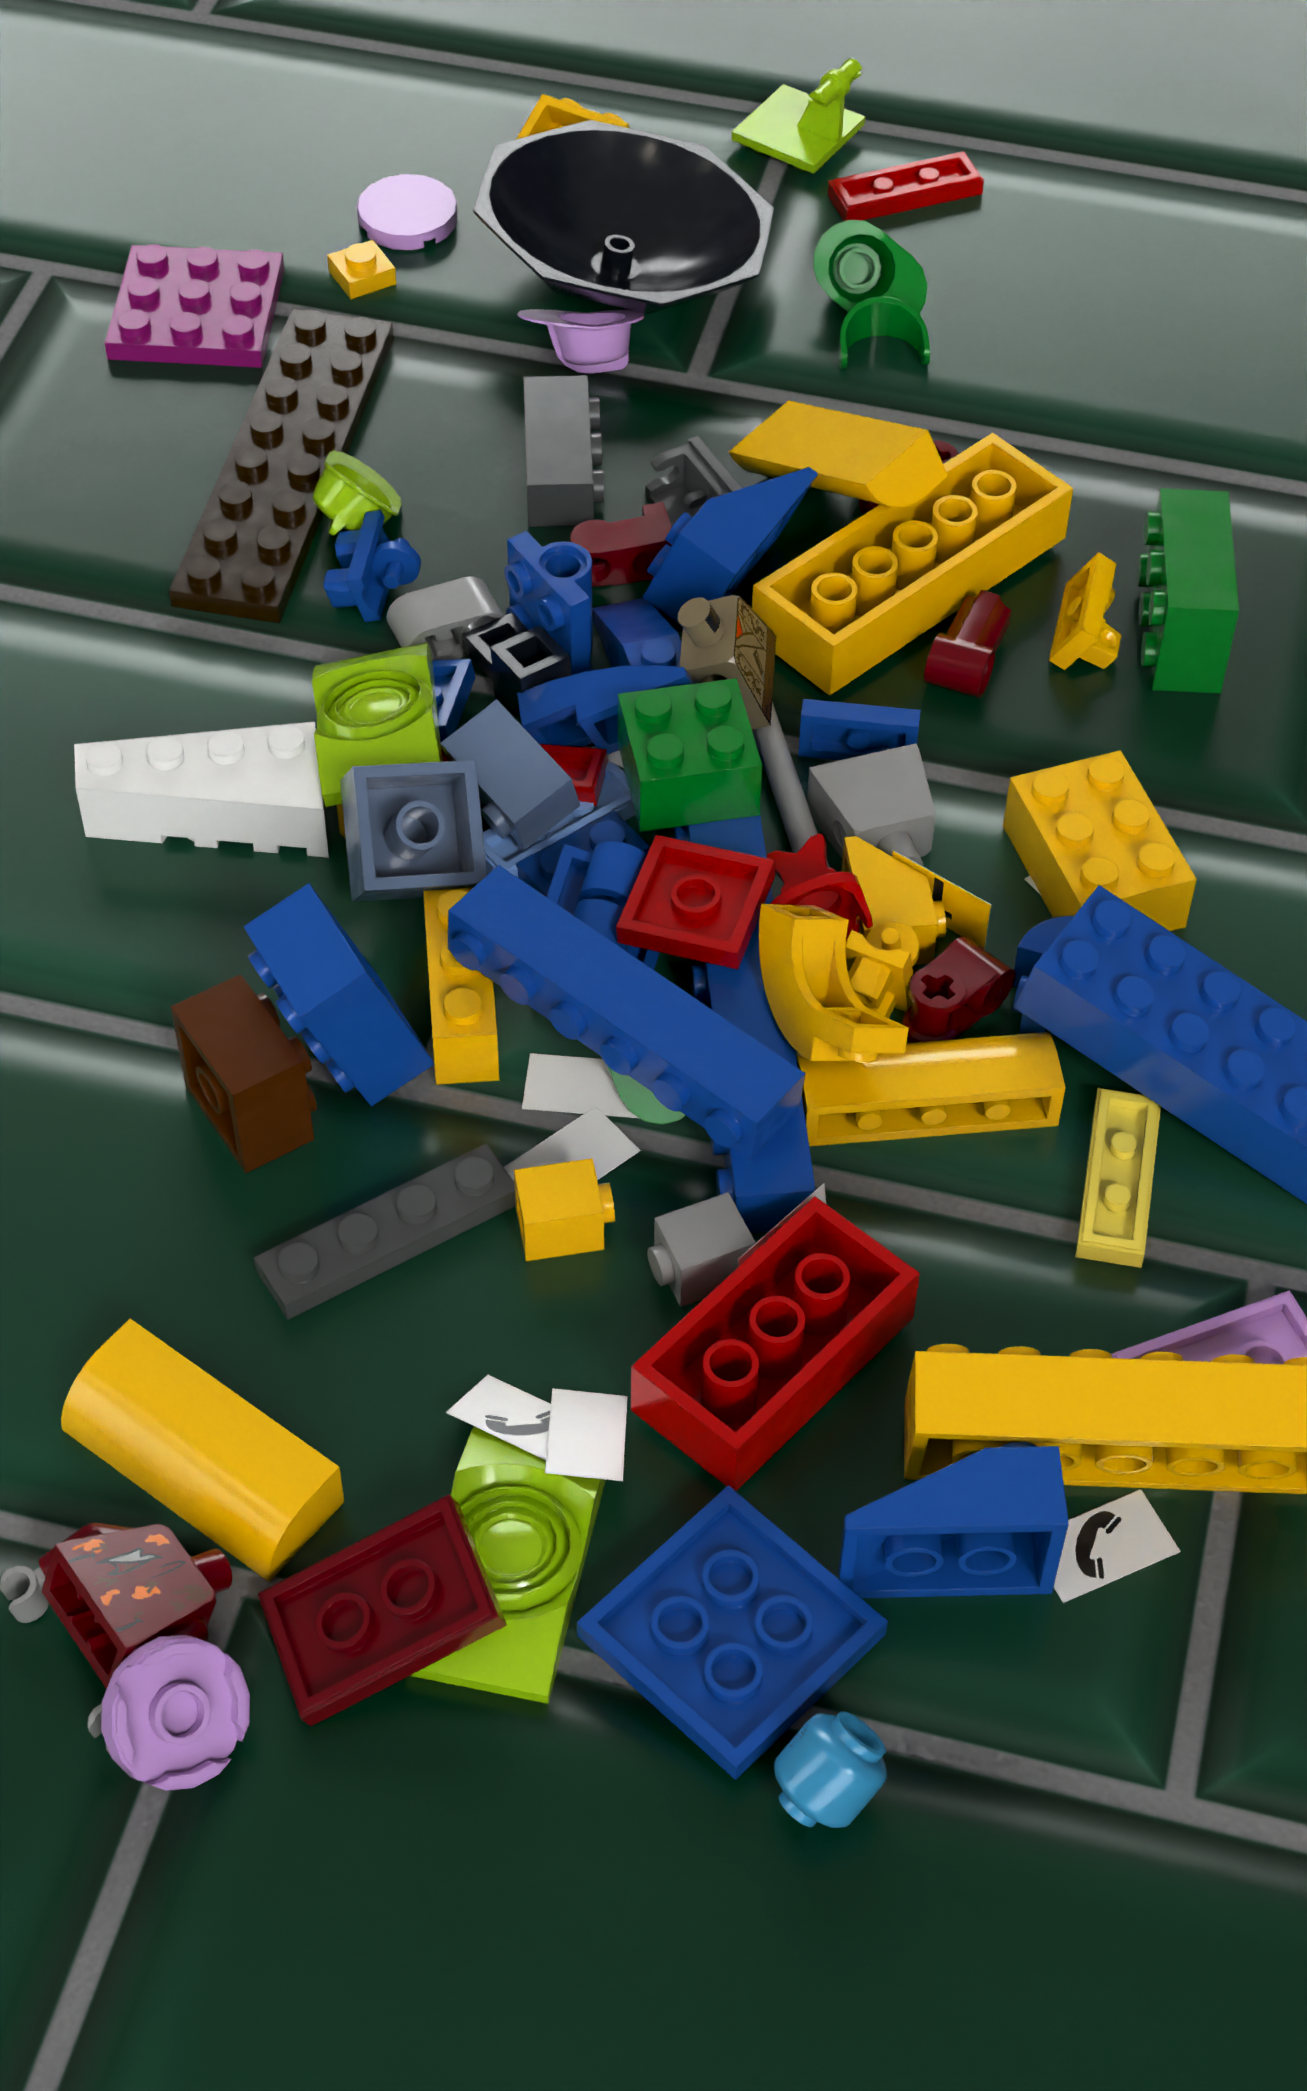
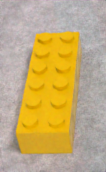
[752,433,1073,696]
[904,1344,1307,1494]

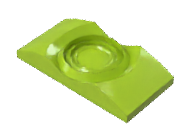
[311,642,443,807]
[410,1426,606,1704]

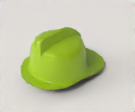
[313,450,402,536]

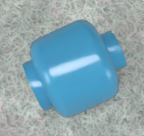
[774,1711,887,1828]

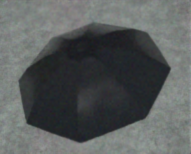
[473,120,774,314]

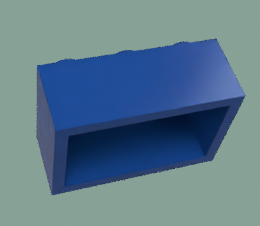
[243,883,434,1107]

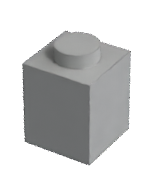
[647,1192,756,1307]

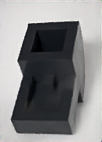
[463,612,571,710]

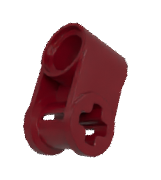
[902,936,1016,1043]

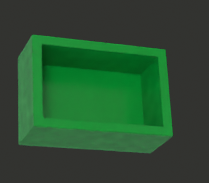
[1136,488,1239,694]

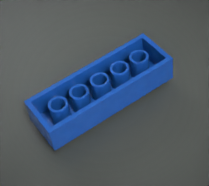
[1014,885,1307,1204]

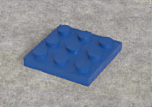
[577,1485,888,1780]

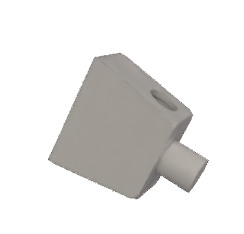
[807,743,935,866]

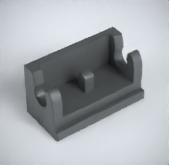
[645,436,741,527]

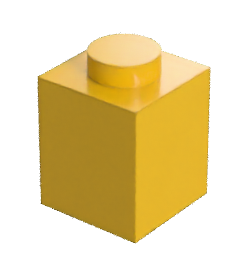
[514,1158,615,1261]

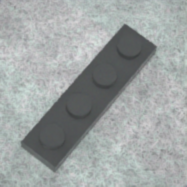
[254,1143,515,1320]

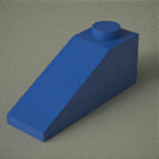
[592,598,682,667]

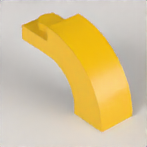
[759,904,909,1063]

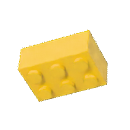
[1003,750,1197,931]

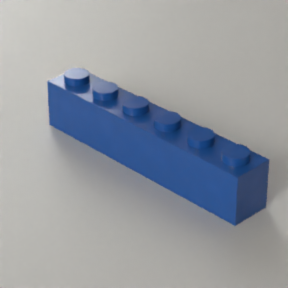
[448,865,806,1160]

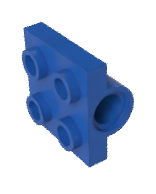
[504,531,593,675]
[547,841,660,970]

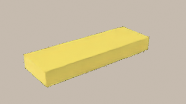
[1075,1088,1161,1268]

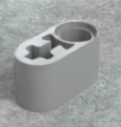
[387,577,504,660]

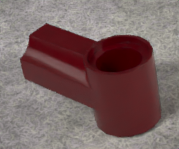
[924,590,1012,698]

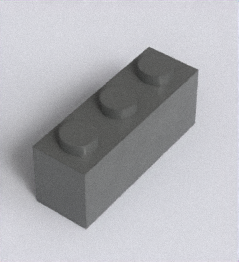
[523,375,604,527]

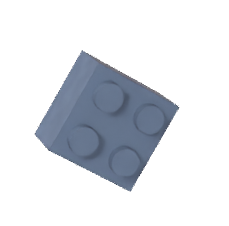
[340,760,487,902]

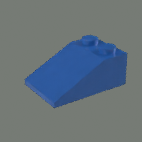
[643,467,818,625]
[837,1442,1069,1598]

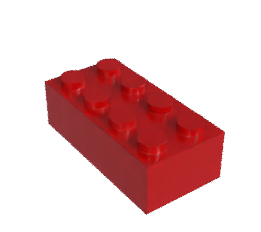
[631,1196,920,1491]

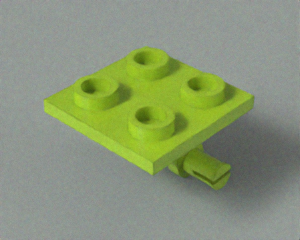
[731,58,865,174]

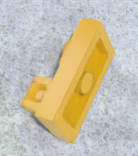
[1049,552,1122,670]

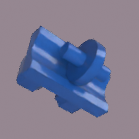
[323,510,422,622]

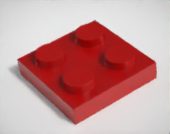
[616,835,775,969]

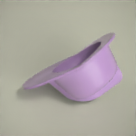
[517,309,644,374]

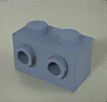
[440,699,580,850]

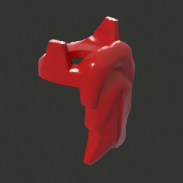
[766,834,873,941]

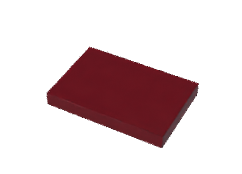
[258,1494,507,1726]

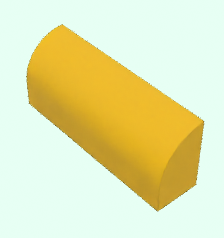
[729,400,948,508]
[795,1032,1066,1147]
[61,1319,344,1582]

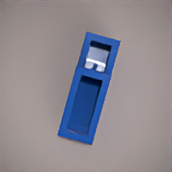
[517,665,695,755]

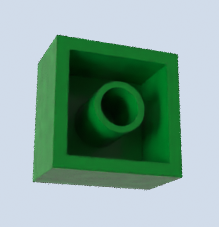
[618,678,762,832]

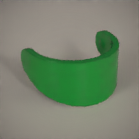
[839,296,930,369]

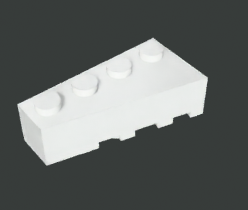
[74,722,329,858]

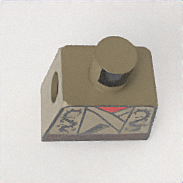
[678,595,776,730]

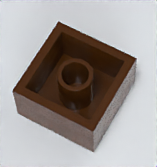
[171,974,317,1173]

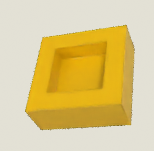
[327,240,396,300]

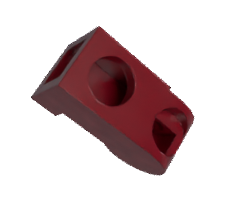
[570,502,672,587]

